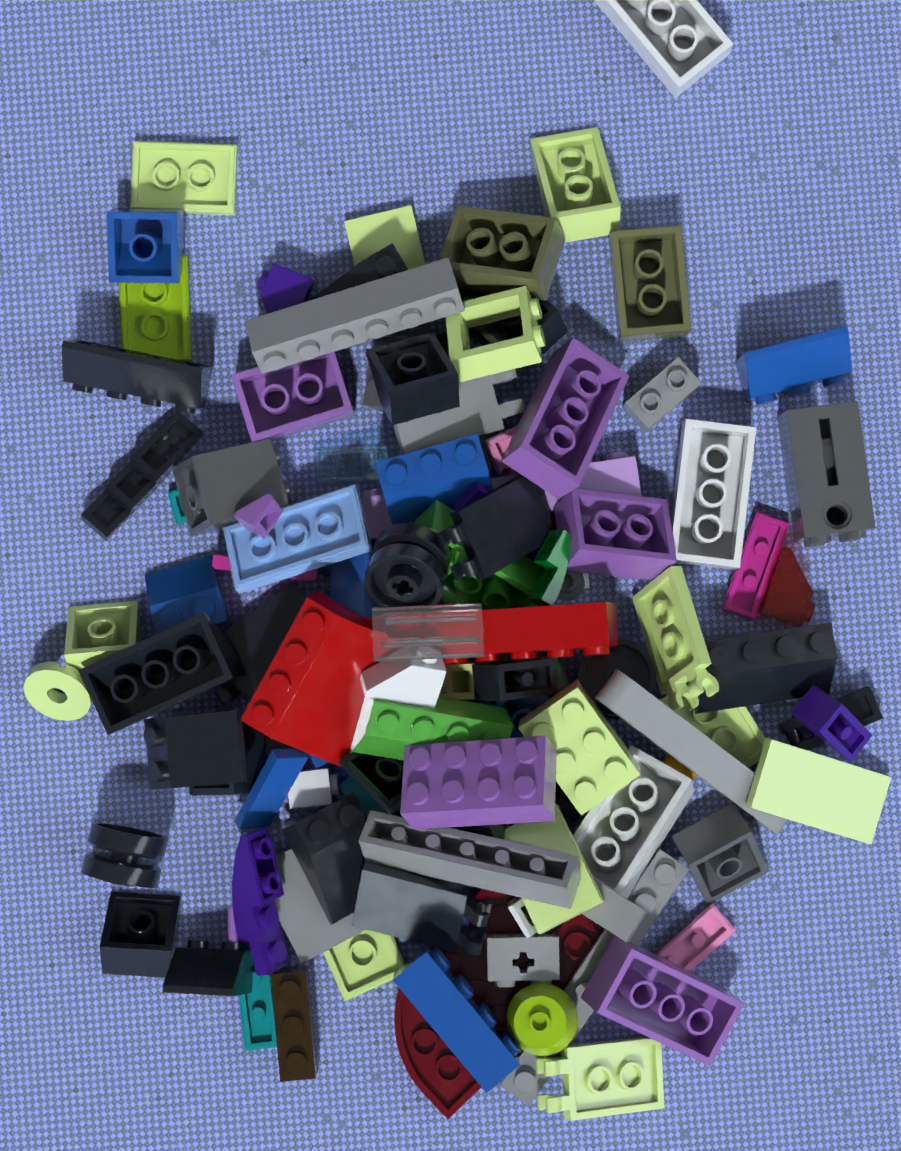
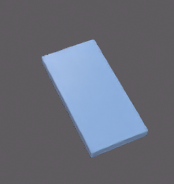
[223,484,372,594]

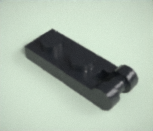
[777,686,883,751]

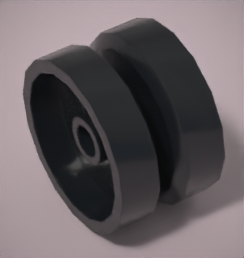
[364,523,452,616]
[577,638,656,720]
[81,822,168,888]

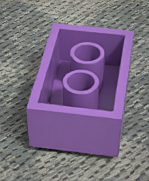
[231,351,355,442]
[554,488,677,581]

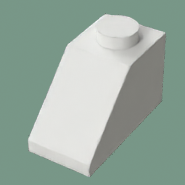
[360,647,447,708]

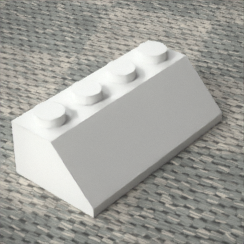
[573,745,694,898]

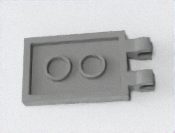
[393,369,526,455]
[275,819,365,964]

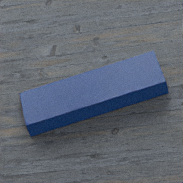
[234,748,308,830]

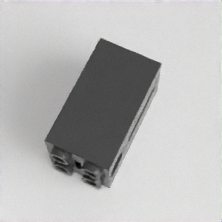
[777,401,876,547]

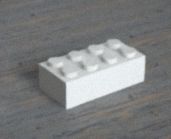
[594,0,733,98]
[671,419,756,570]

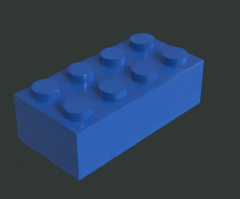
[393,945,521,1093]

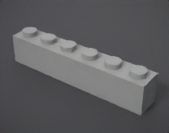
[245,257,465,374]
[359,810,581,909]

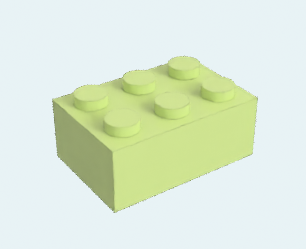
[518,680,641,815]

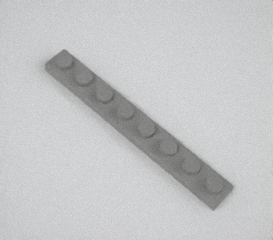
[500,848,689,1106]

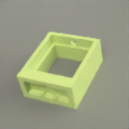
[446,286,546,382]

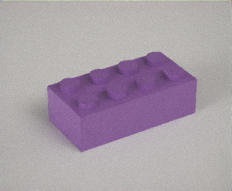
[501,337,629,499]
[400,736,557,829]
[581,935,745,1066]

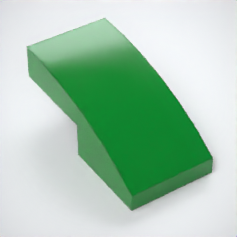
[528,530,570,606]

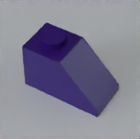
[258,263,314,314]
[791,685,873,763]

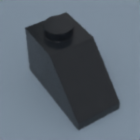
[472,658,558,701]

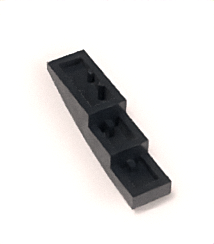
[80,411,203,541]

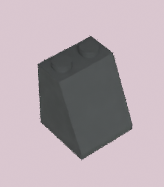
[172,438,290,537]

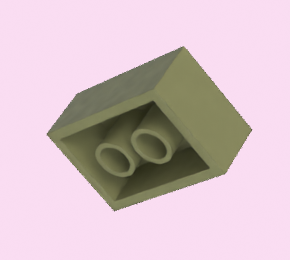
[439,206,565,301]
[608,225,691,343]

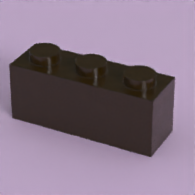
[270,966,318,1082]

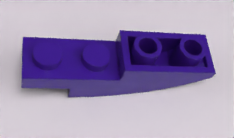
[232,826,290,976]

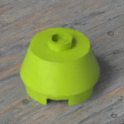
[506,983,578,1056]

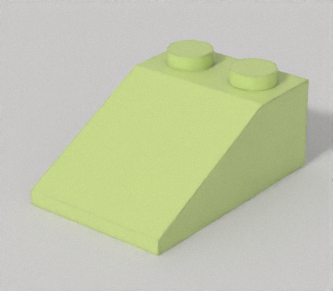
[530,127,621,243]

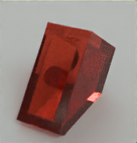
[758,546,816,627]

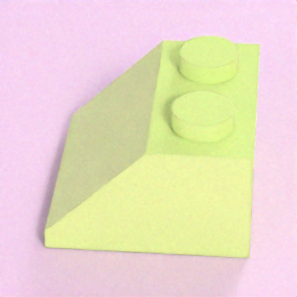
[64,600,142,670]

